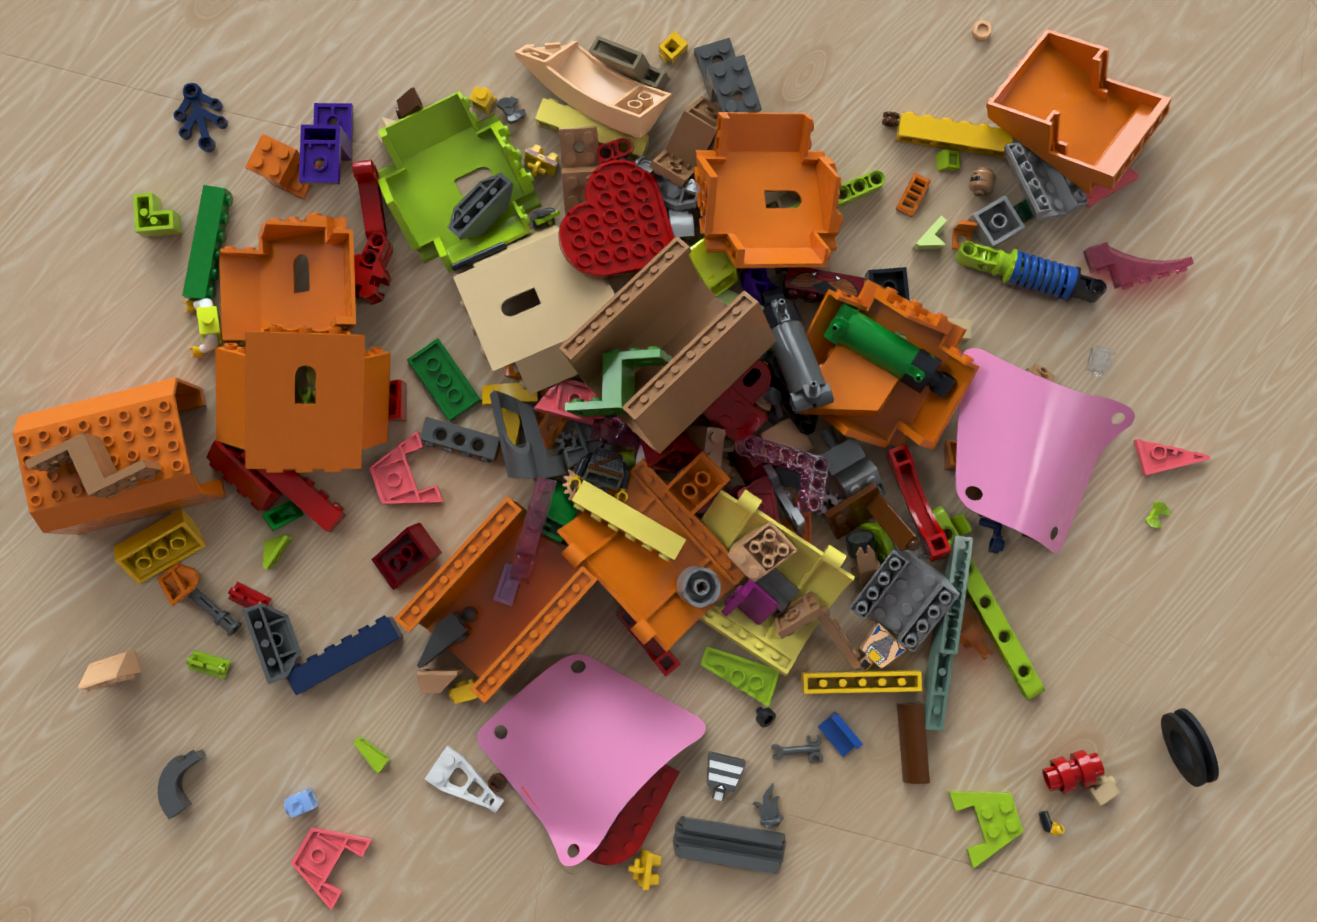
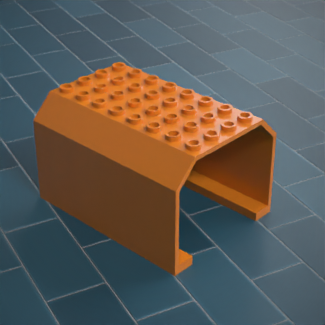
[13,377,227,535]
[394,496,598,703]

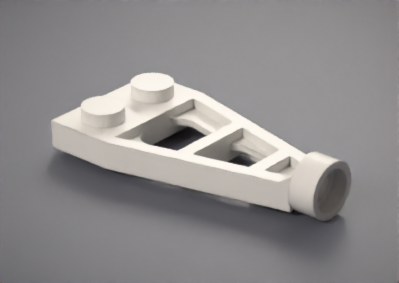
[425,746,504,813]

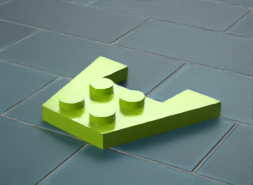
[948,791,1023,868]

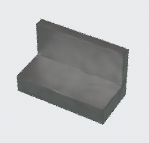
[755,567,800,612]

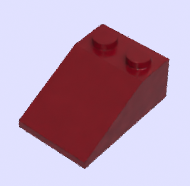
[371,522,442,590]

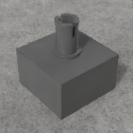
[817,428,866,478]

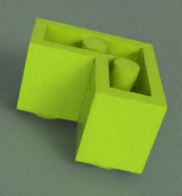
[133,193,182,237]

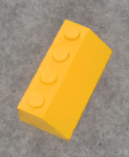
[114,508,206,584]

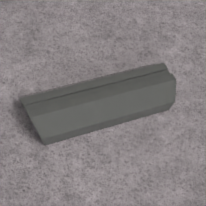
[673,816,786,874]

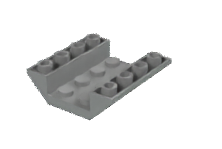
[1004,142,1089,221]
[848,549,960,653]

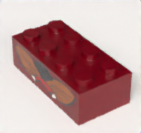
[782,267,865,303]

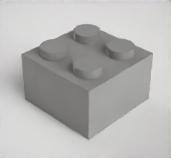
[968,195,1025,248]

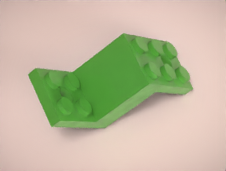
[565,346,673,417]

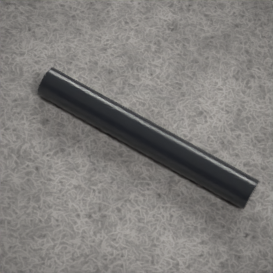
[451,241,507,271]

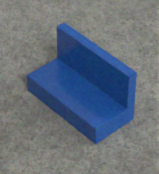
[817,712,863,757]

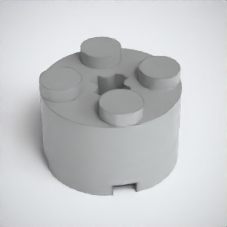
[676,566,721,608]

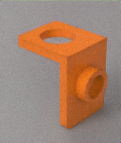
[952,220,978,250]

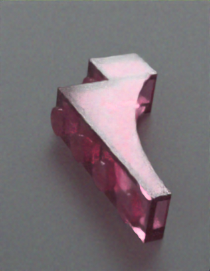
[1083,242,1194,290]
[510,476,557,584]

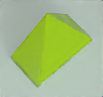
[263,535,293,570]

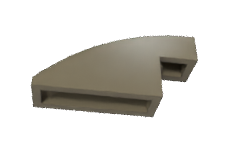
[588,36,670,91]

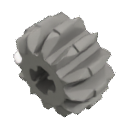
[811,489,843,521]

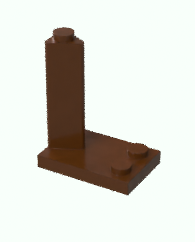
[825,482,920,551]

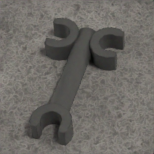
[771,734,823,764]

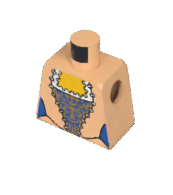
[859,623,906,671]

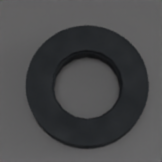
[1161,708,1219,787]

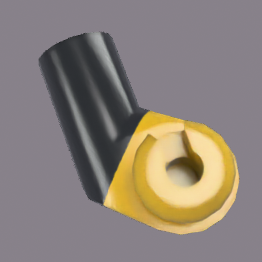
[1038,811,1065,836]

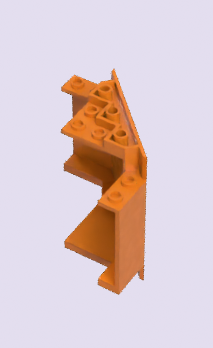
[694,112,843,268]
[219,212,356,344]
[806,279,980,450]
[215,324,391,473]

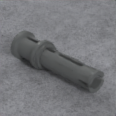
[188,587,242,636]

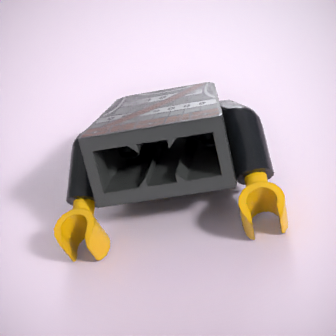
[569,444,630,502]

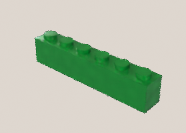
[182,185,233,300]

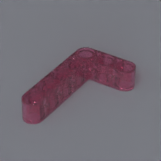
[735,435,829,514]

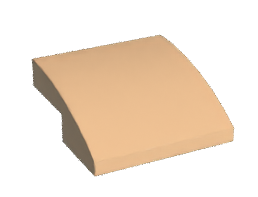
[759,417,814,467]

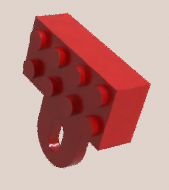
[703,359,771,447]

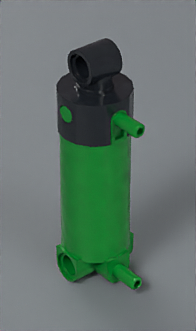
[824,302,957,398]

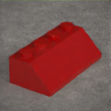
[206,439,283,511]

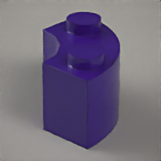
[741,268,783,306]

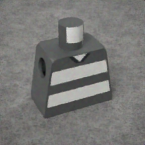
[707,751,746,801]

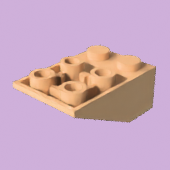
[727,521,798,583]
[78,650,141,692]

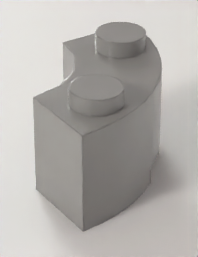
[666,208,695,240]

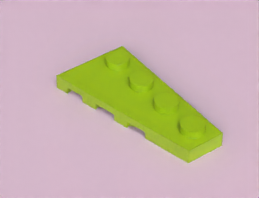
[700,646,780,707]

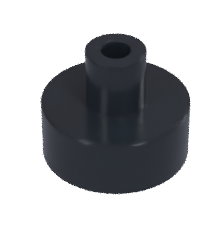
[756,707,776,728]

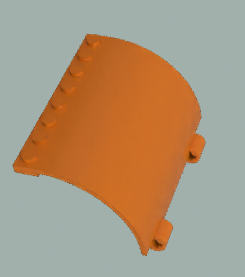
[557,458,746,652]

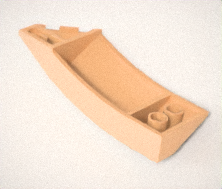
[515,41,672,138]

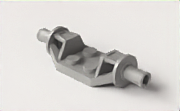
[620,156,700,211]

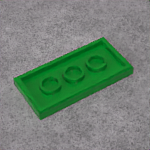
[407,338,482,422]

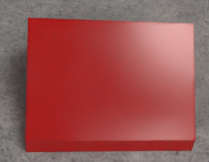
[388,379,407,421]

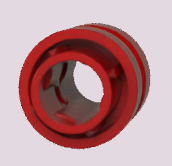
[1042,750,1105,794]

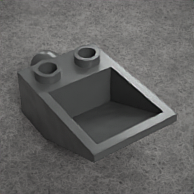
[417,607,478,669]

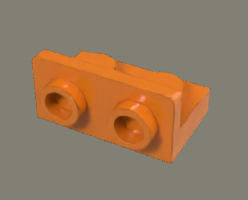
[536,411,568,450]

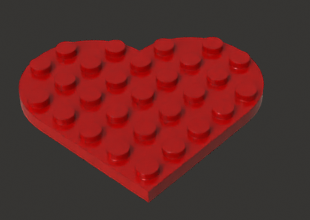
[558,160,675,277]
[574,764,680,865]

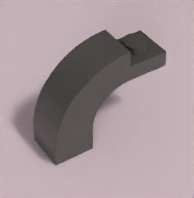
[158,749,207,819]

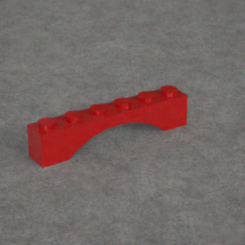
[886,444,952,562]

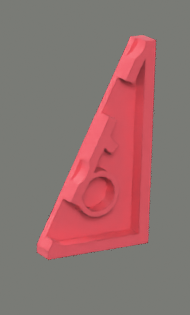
[1133,439,1210,476]

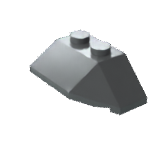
[448,173,514,240]
[242,603,301,684]

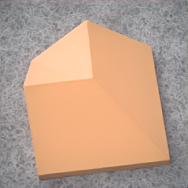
[417,668,463,693]

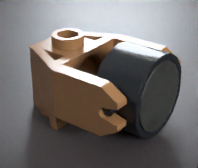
[846,530,881,586]

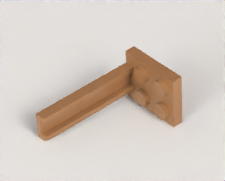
[773,590,861,668]

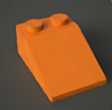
[663,451,731,518]

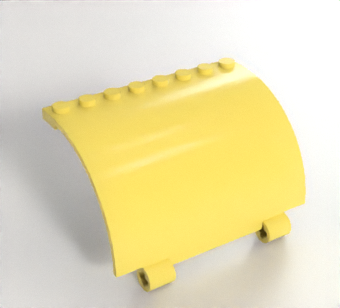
[699,489,855,676]

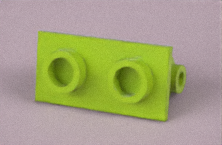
[186,650,231,679]

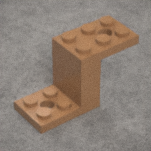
[649,96,721,187]
[25,433,162,499]

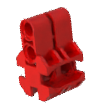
[354,232,394,305]

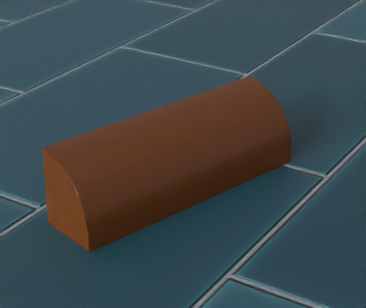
[897,702,930,784]

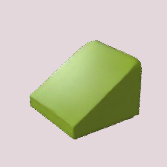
[936,149,960,171]
[950,513,972,536]

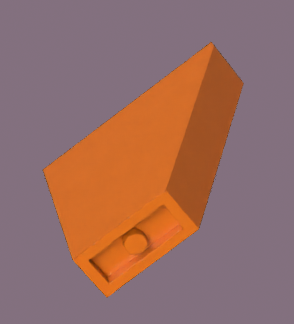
[798,344,899,417]

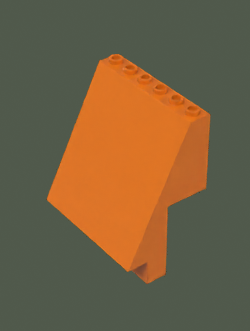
[986,29,1171,195]

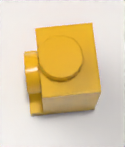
[659,31,688,64]
[469,86,497,114]
[448,677,478,704]

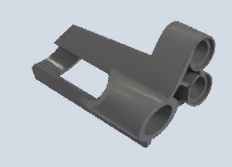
[490,390,568,481]

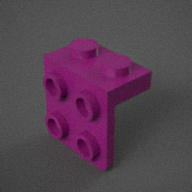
[721,579,779,625]

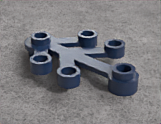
[173,83,228,152]

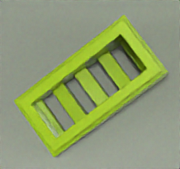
[353,736,391,774]

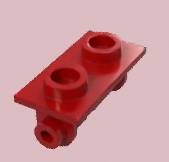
[228,581,272,608]

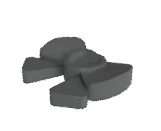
[497,96,525,124]

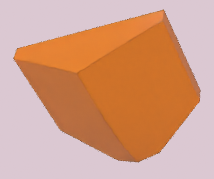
[157,563,200,607]

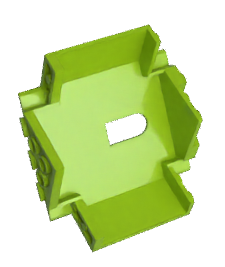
[378,91,542,273]

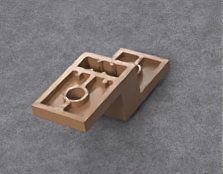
[559,126,600,216]

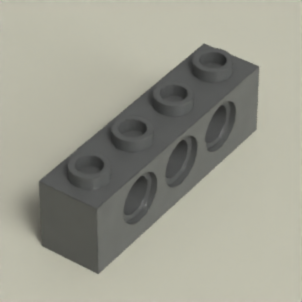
[420,417,501,463]

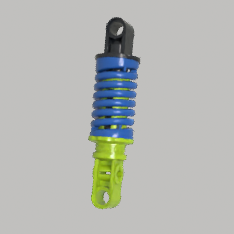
[955,241,1107,303]

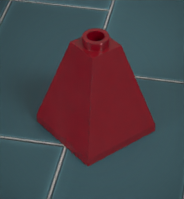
[727,436,778,486]

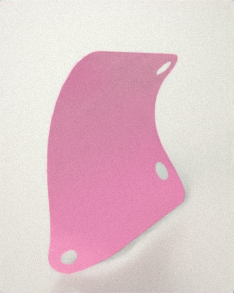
[956,348,1135,553]
[477,654,706,866]

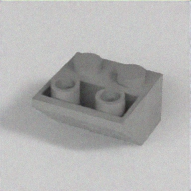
[834,456,886,500]

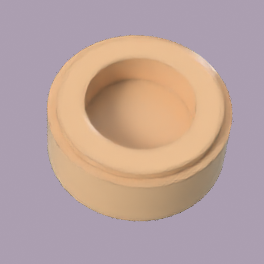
[972,20,992,41]

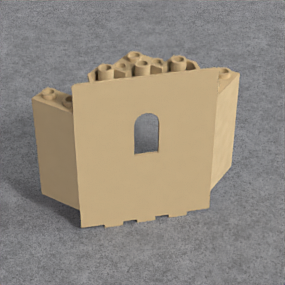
[453,220,615,395]

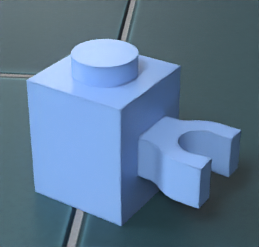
[284,787,318,818]

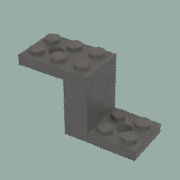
[694,37,762,112]

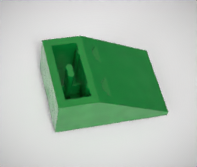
[525,478,578,546]

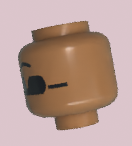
[969,167,996,197]

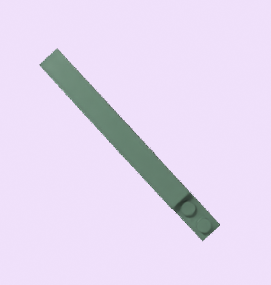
[924,535,973,731]

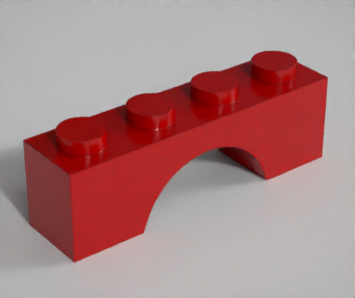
[616,609,681,677]

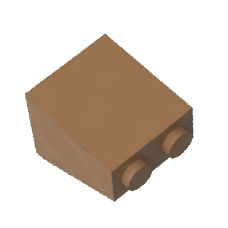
[684,426,725,468]

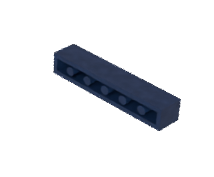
[286,615,403,695]

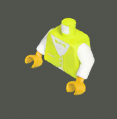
[183,299,222,358]

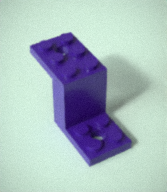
[299,103,353,184]

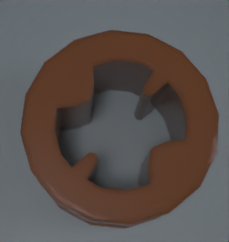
[882,111,900,127]
[488,773,507,792]

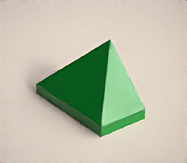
[262,500,304,532]

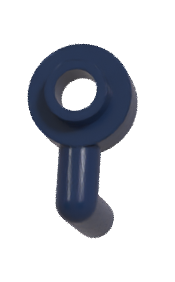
[978,518,1005,554]

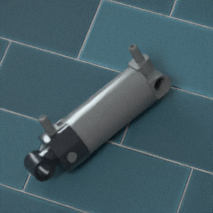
[761,287,834,414]

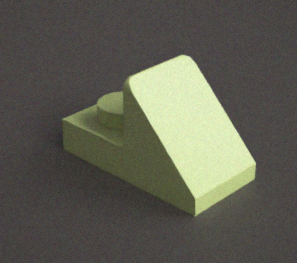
[913,216,947,250]

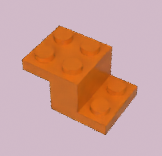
[245,133,321,200]

